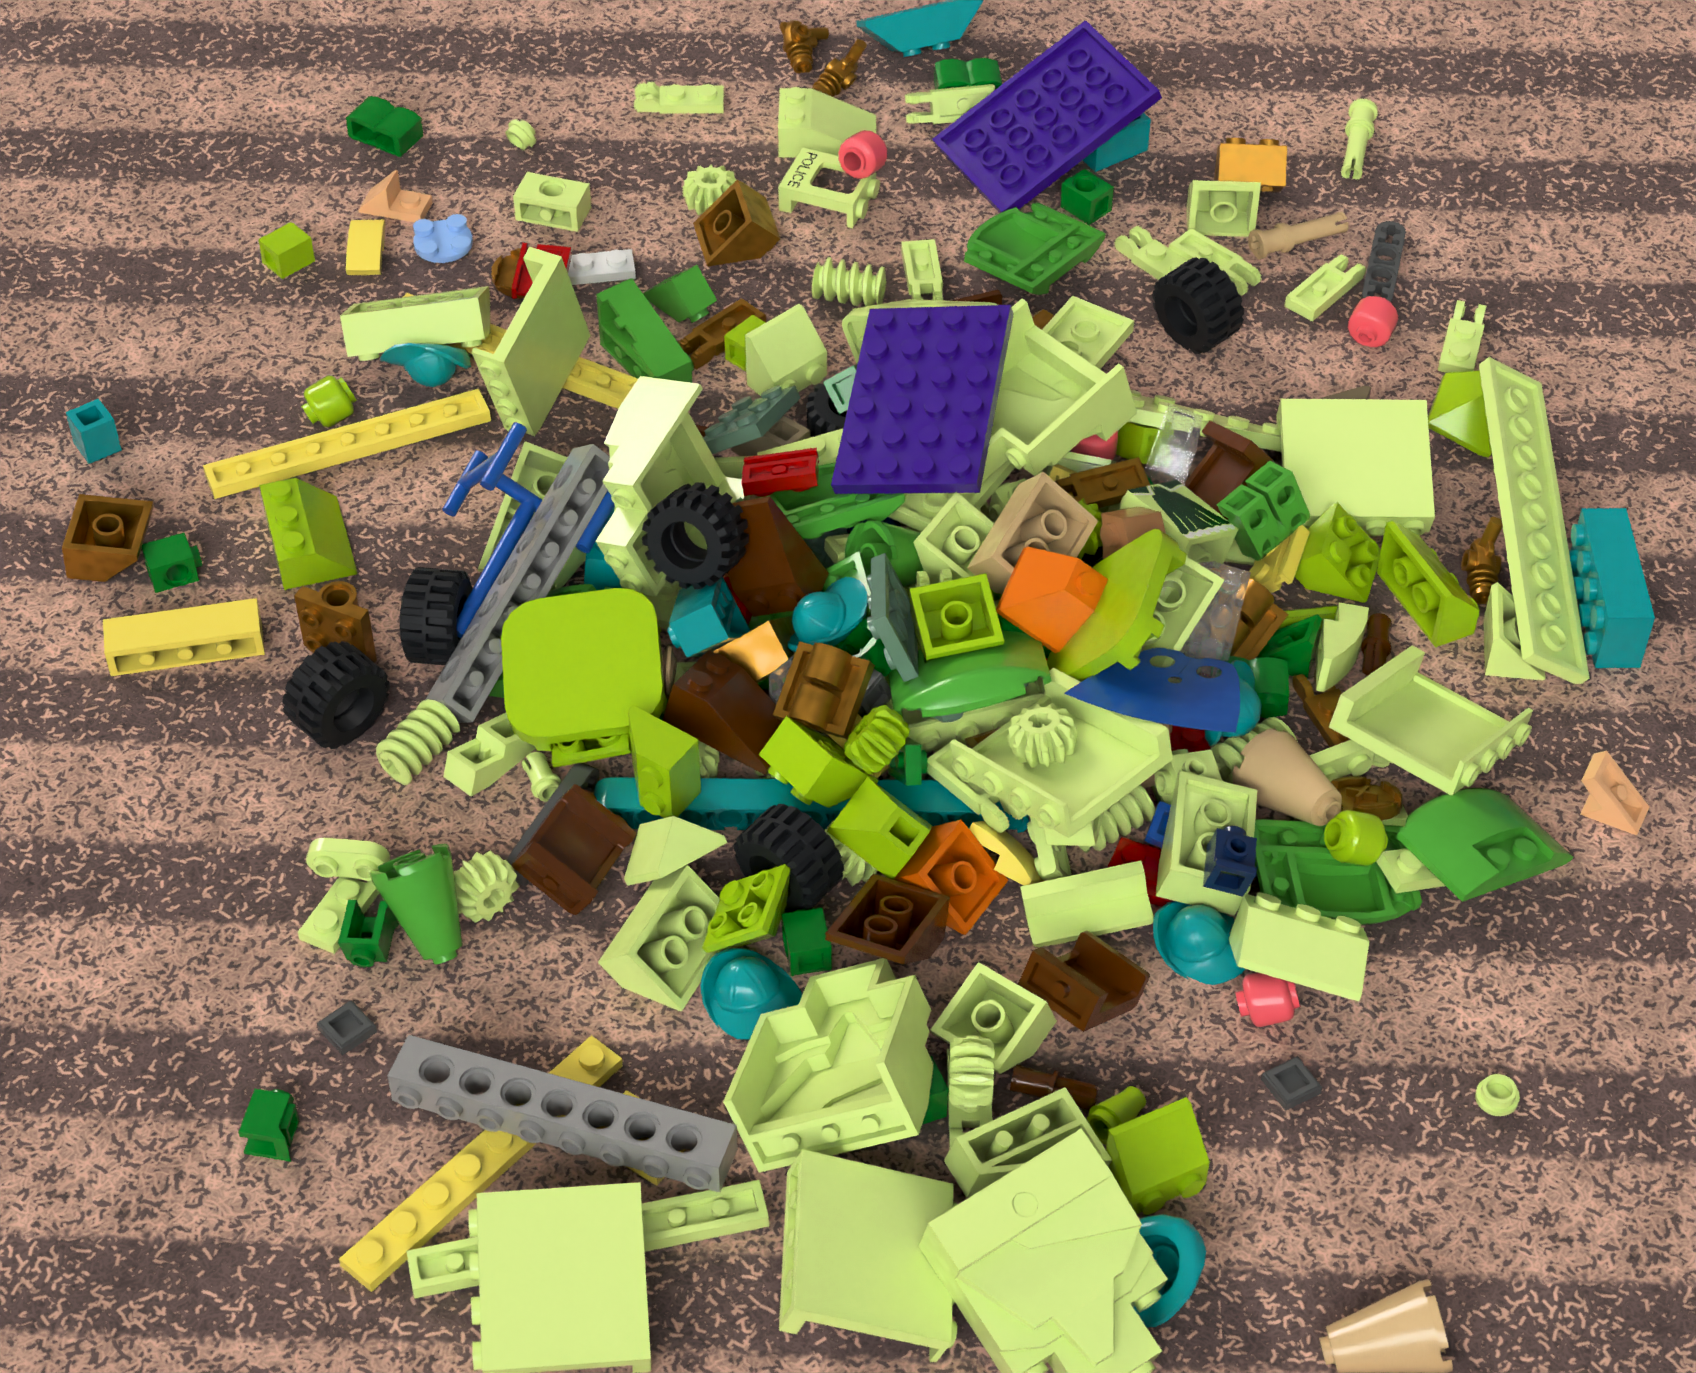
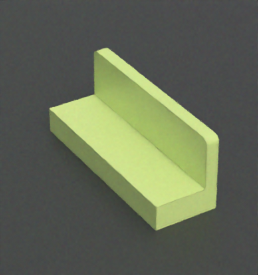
[1020,860,1154,947]

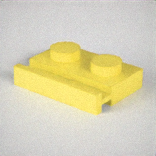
[1248,525,1310,594]

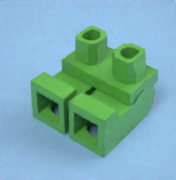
[1217,461,1310,561]

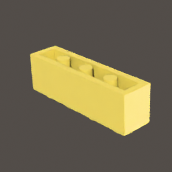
[103,598,265,676]

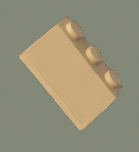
[967,472,1098,595]

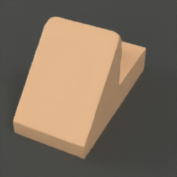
[359,170,433,222]
[1580,751,1650,835]

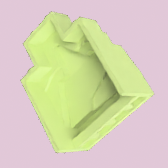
[982,299,1137,483]
[595,376,751,596]
[723,958,934,1173]
[919,1128,1168,1373]

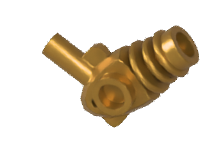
[779,20,829,74]
[812,39,867,97]
[1461,517,1503,604]

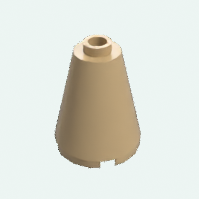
[1232,729,1342,826]
[1319,1279,1453,1373]

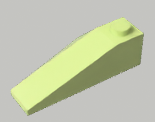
[477,441,568,572]

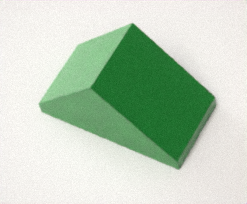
[1256,614,1322,679]

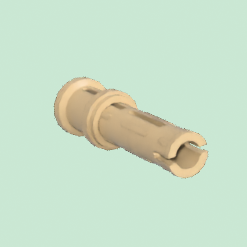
[1248,212,1348,260]

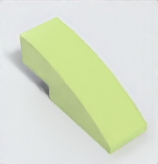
[1316,602,1369,692]
[443,713,536,796]

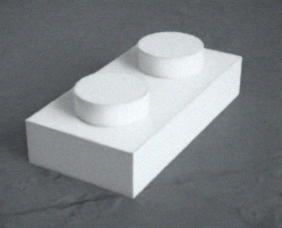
[568,249,636,285]

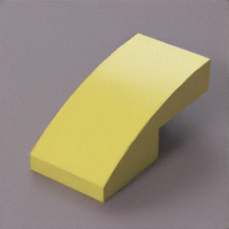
[346,220,385,275]
[969,821,1045,886]

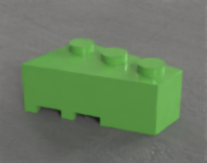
[596,278,694,383]

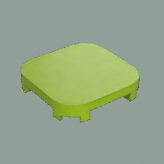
[1047,529,1187,682]
[501,588,667,751]

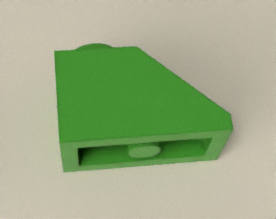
[643,265,718,323]

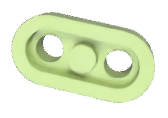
[306,838,390,881]

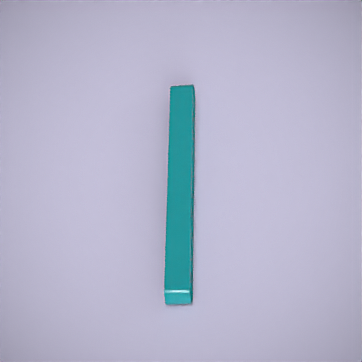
[594,777,1029,833]

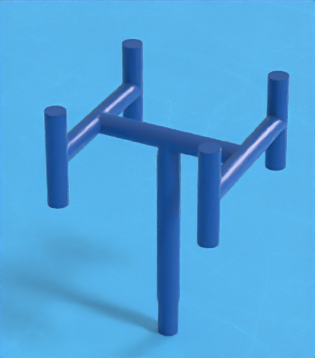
[442,422,614,638]

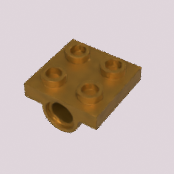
[1189,569,1289,660]
[294,581,377,663]
[773,641,875,739]

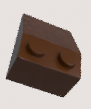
[727,496,829,617]
[663,650,783,775]
[825,873,950,965]

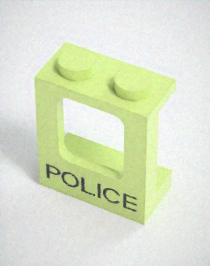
[778,147,880,228]

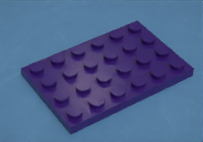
[932,20,1162,213]
[831,305,1014,494]

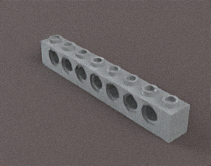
[425,444,610,723]
[387,1035,738,1192]

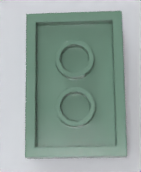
[703,385,801,454]
[867,553,919,682]

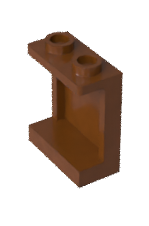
[1184,421,1273,520]
[511,784,637,915]
[1017,931,1150,1032]

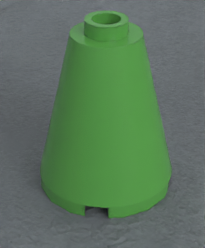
[845,520,924,587]
[369,844,463,964]

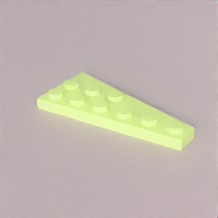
[1128,389,1282,452]

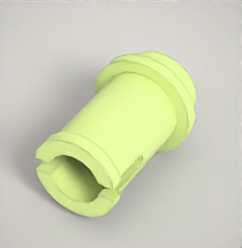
[522,752,561,802]

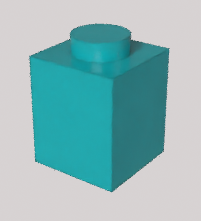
[66,398,122,464]

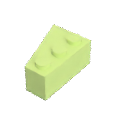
[944,1087,1112,1198]

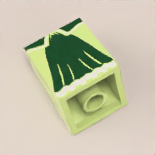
[1120,480,1238,575]

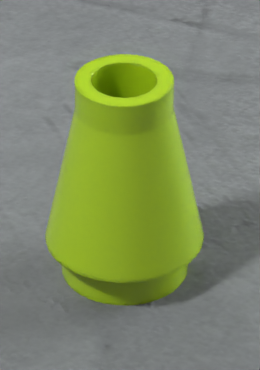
[1086,1086,1146,1145]

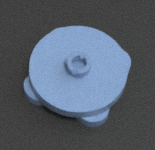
[413,214,473,263]

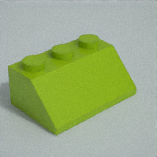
[259,478,358,590]
[1377,520,1480,647]

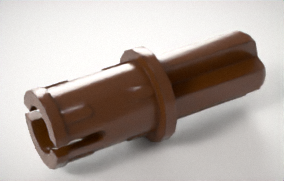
[1361,613,1392,677]
[1010,1064,1098,1110]

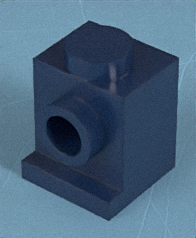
[1203,826,1257,897]

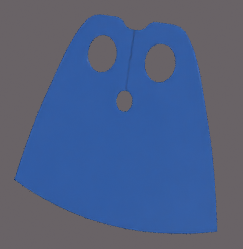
[1064,648,1240,733]

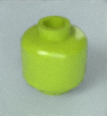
[301,375,357,428]
[1324,810,1388,866]

